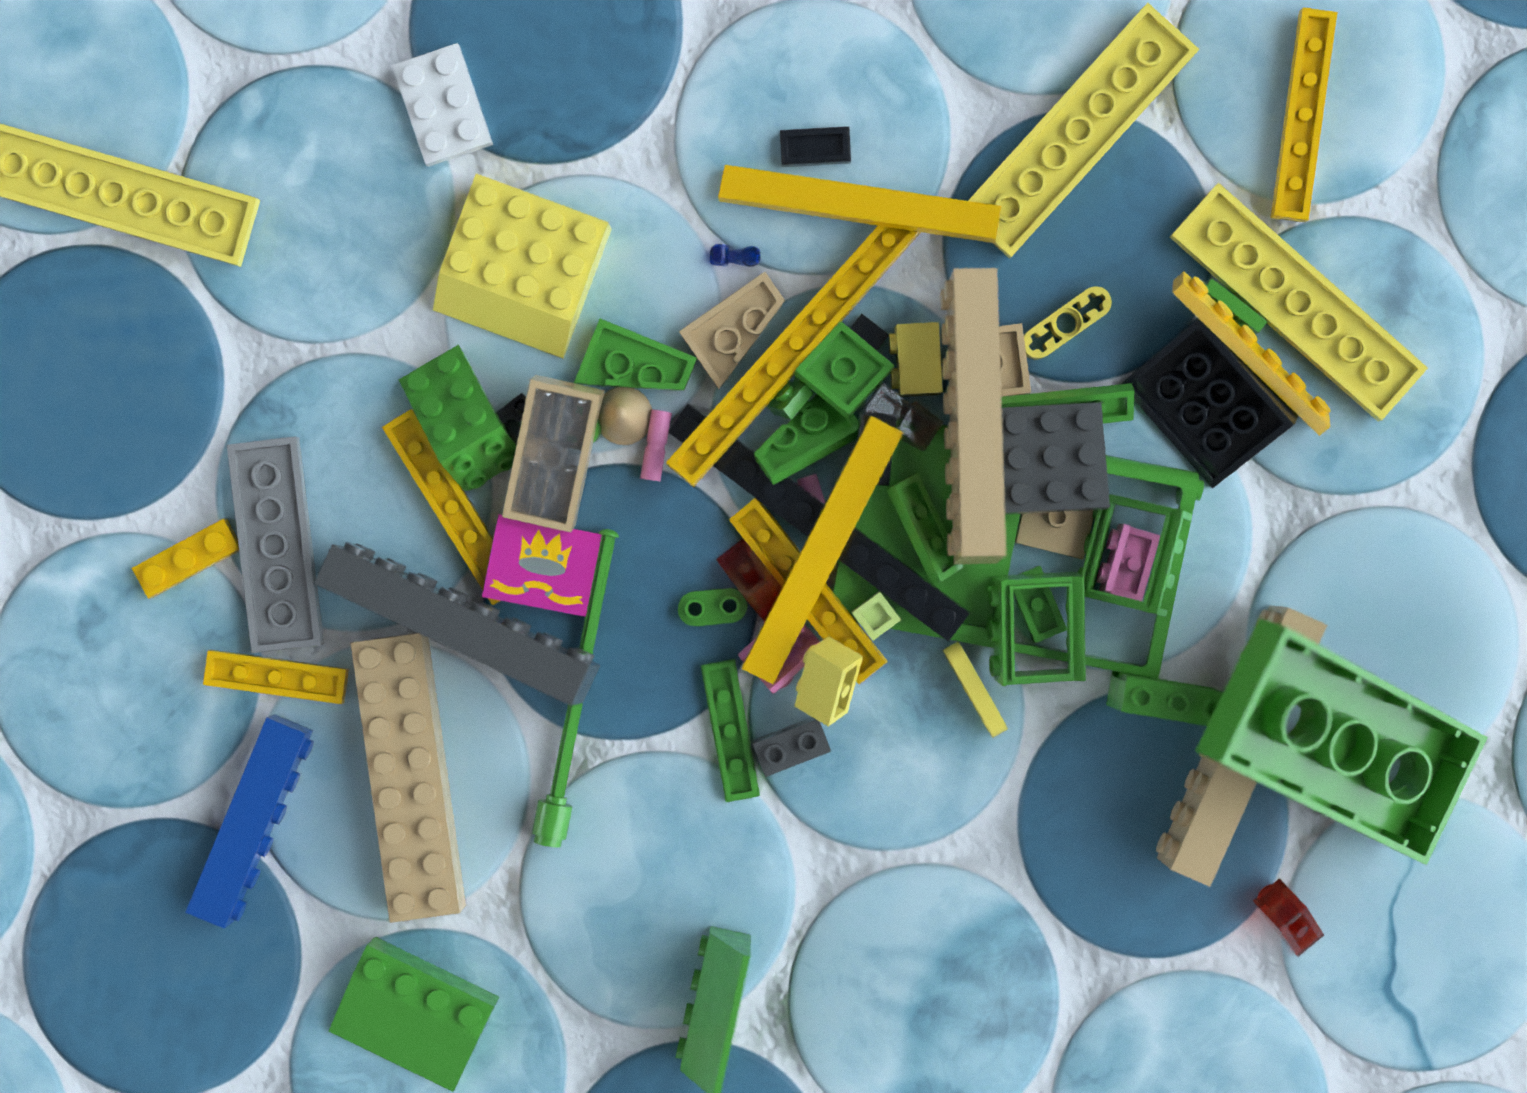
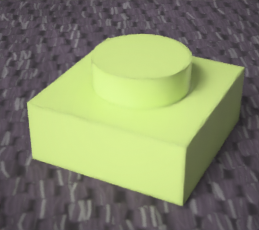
[852,590,901,641]

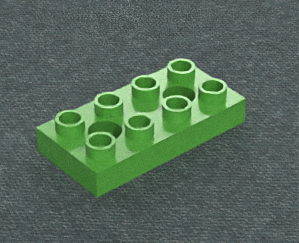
[1195,618,1488,865]

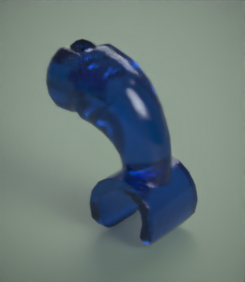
[710,244,761,267]

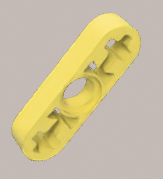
[1024,286,1112,360]
[943,641,1008,738]

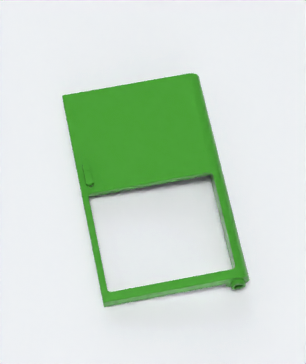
[833,420,1204,679]

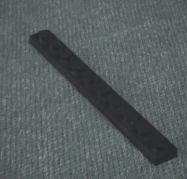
[668,404,971,642]

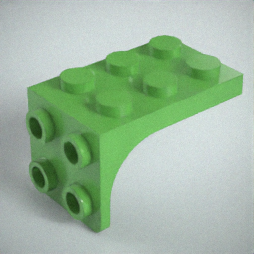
[399,344,517,491]

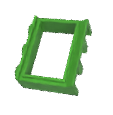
[1077,494,1192,617]
[987,572,1086,686]
[1106,671,1223,726]

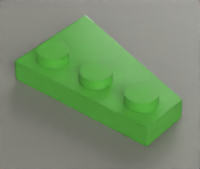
[574,318,697,391]
[754,394,859,485]

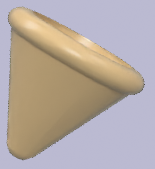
[599,387,652,445]

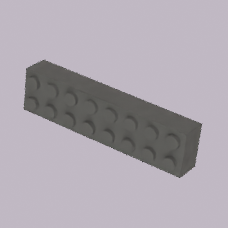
[314,542,600,706]

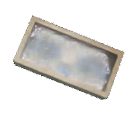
[502,375,604,532]

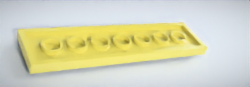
[968,2,1199,259]
[0,123,260,267]
[1170,182,1428,421]

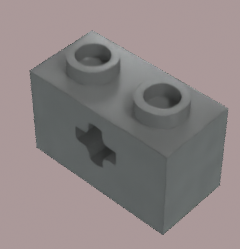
[753,717,831,777]

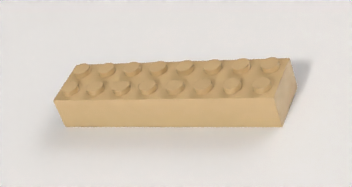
[940,268,1006,564]
[1156,605,1327,887]
[351,633,466,923]

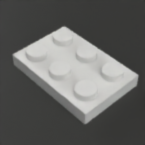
[392,43,493,167]

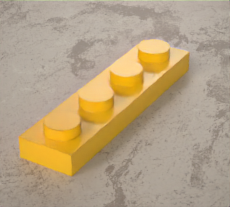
[203,650,349,704]

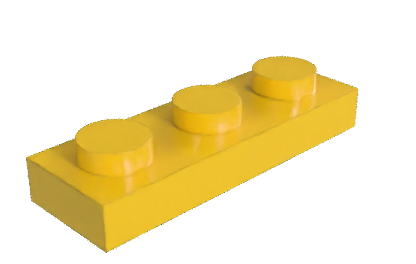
[132,518,239,599]

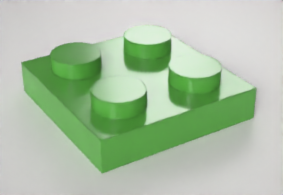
[794,321,894,419]

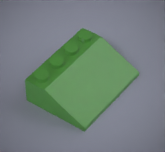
[675,926,751,1093]
[329,936,500,1092]

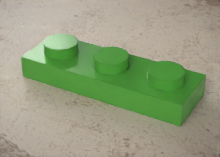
[886,473,964,584]

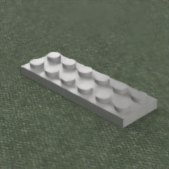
[227,436,324,653]

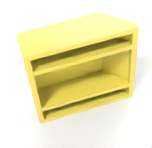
[433,173,612,359]

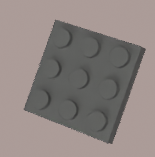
[1001,402,1110,515]

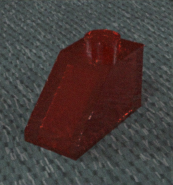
[716,538,782,622]
[1253,878,1324,957]

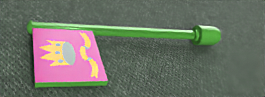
[482,514,619,848]

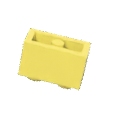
[889,322,943,397]
[794,637,863,727]

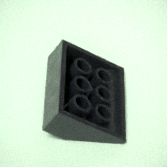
[1121,317,1298,489]

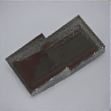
[861,383,943,451]

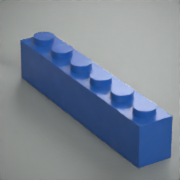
[185,714,314,928]

